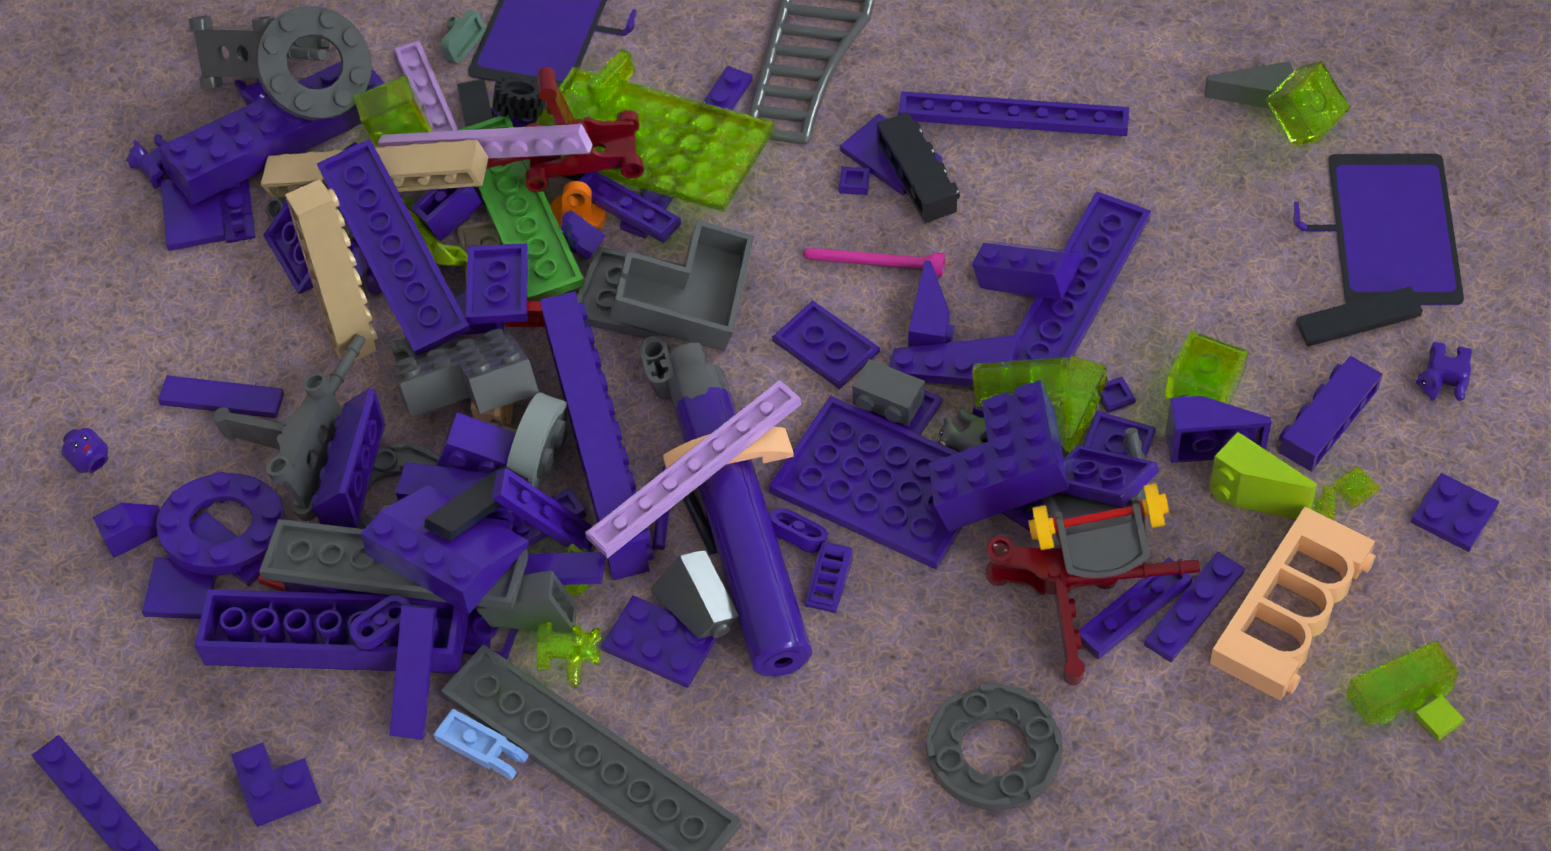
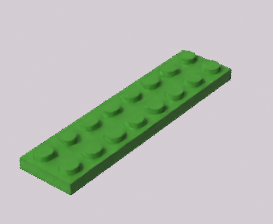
[456,115,585,301]

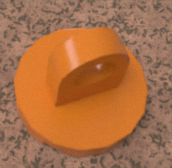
[550,181,607,235]

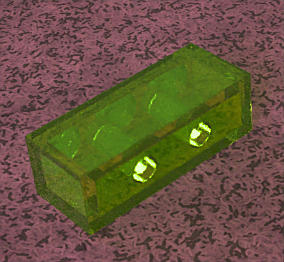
[972,357,1071,407]
[1346,640,1459,726]

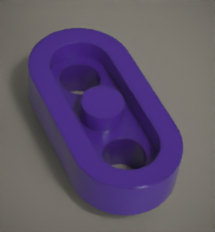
[770,508,828,553]
[350,595,409,649]

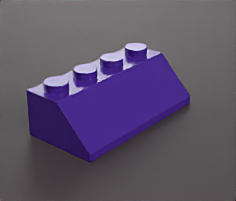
[312,388,386,528]

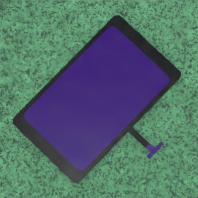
[468,0,637,93]
[1293,153,1464,305]

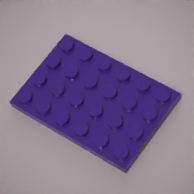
[769,396,963,570]

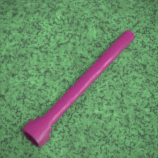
[804,248,945,277]

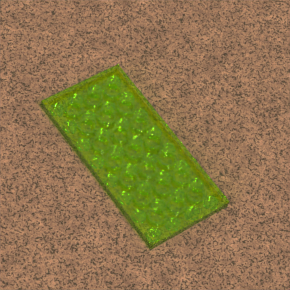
[535,67,775,212]

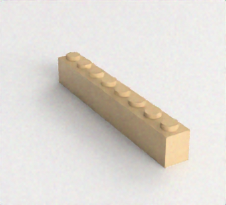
[260,140,488,199]
[285,179,378,361]

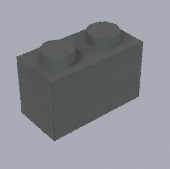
[852,359,925,426]

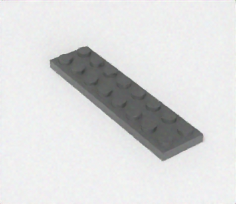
[259,519,529,611]

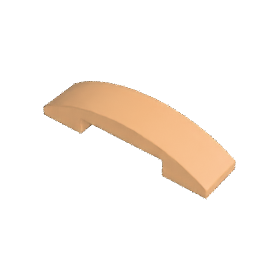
[663,427,794,469]

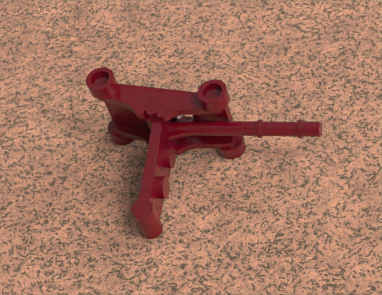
[486,67,644,192]
[985,536,1200,685]

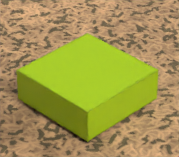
[1415,695,1465,741]

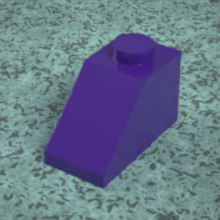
[92,503,160,558]

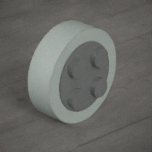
[490,393,568,489]

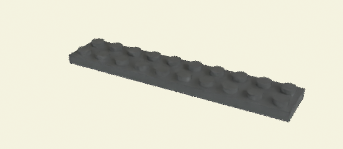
[441,644,742,851]

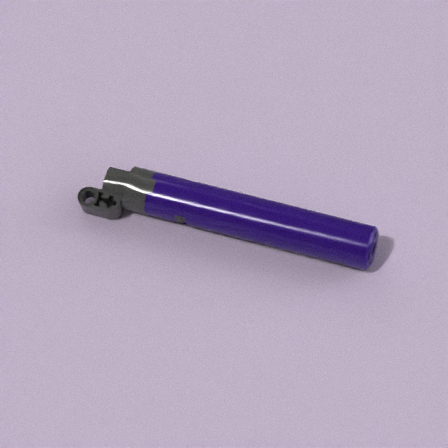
[639,336,812,677]

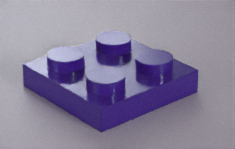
[1411,473,1499,552]

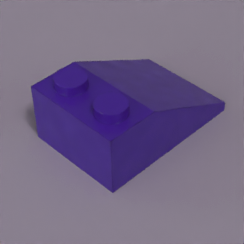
[1166,395,1272,463]

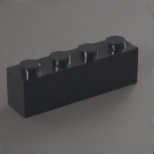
[877,112,960,223]

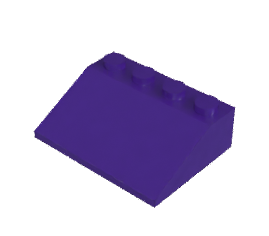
[360,485,529,614]

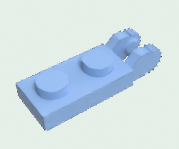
[433,709,528,780]

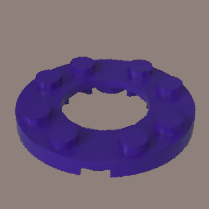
[156,472,285,575]

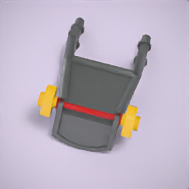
[1028,428,1169,578]

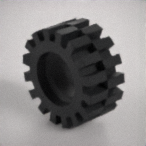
[492,76,544,120]

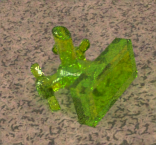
[537,622,601,687]

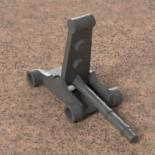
[188,15,330,89]
[212,334,366,521]

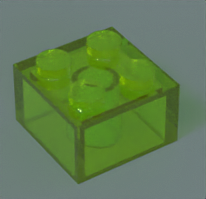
[1265,61,1351,146]
[353,75,433,148]
[1165,331,1249,404]

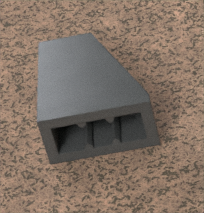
[650,550,739,639]
[476,570,577,633]

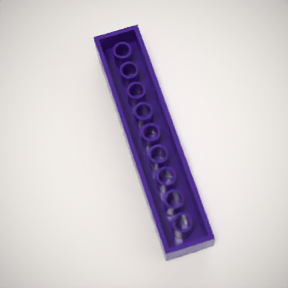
[540,291,654,580]

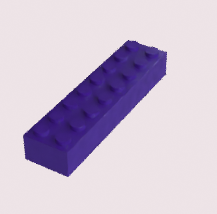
[159,62,390,205]
[195,590,469,673]

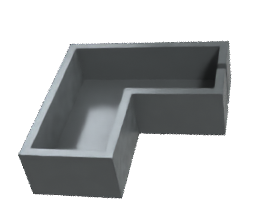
[609,220,754,352]
[392,329,539,417]

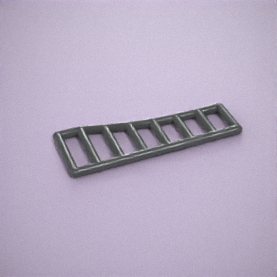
[743,0,875,144]

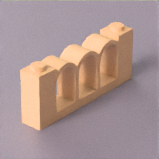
[1210,507,1376,701]

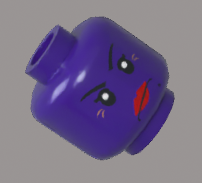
[61,428,108,473]

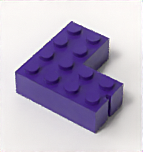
[929,379,1069,532]

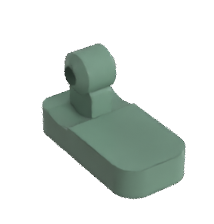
[440,10,486,63]

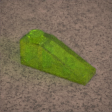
[1058,356,1108,453]

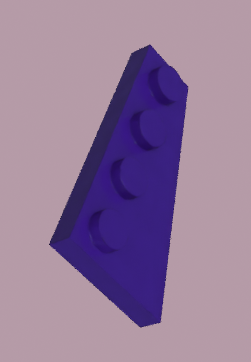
[888,335,1020,390]

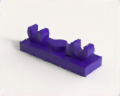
[221,178,256,243]

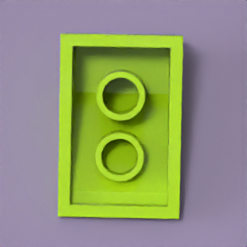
[1209,432,1317,519]

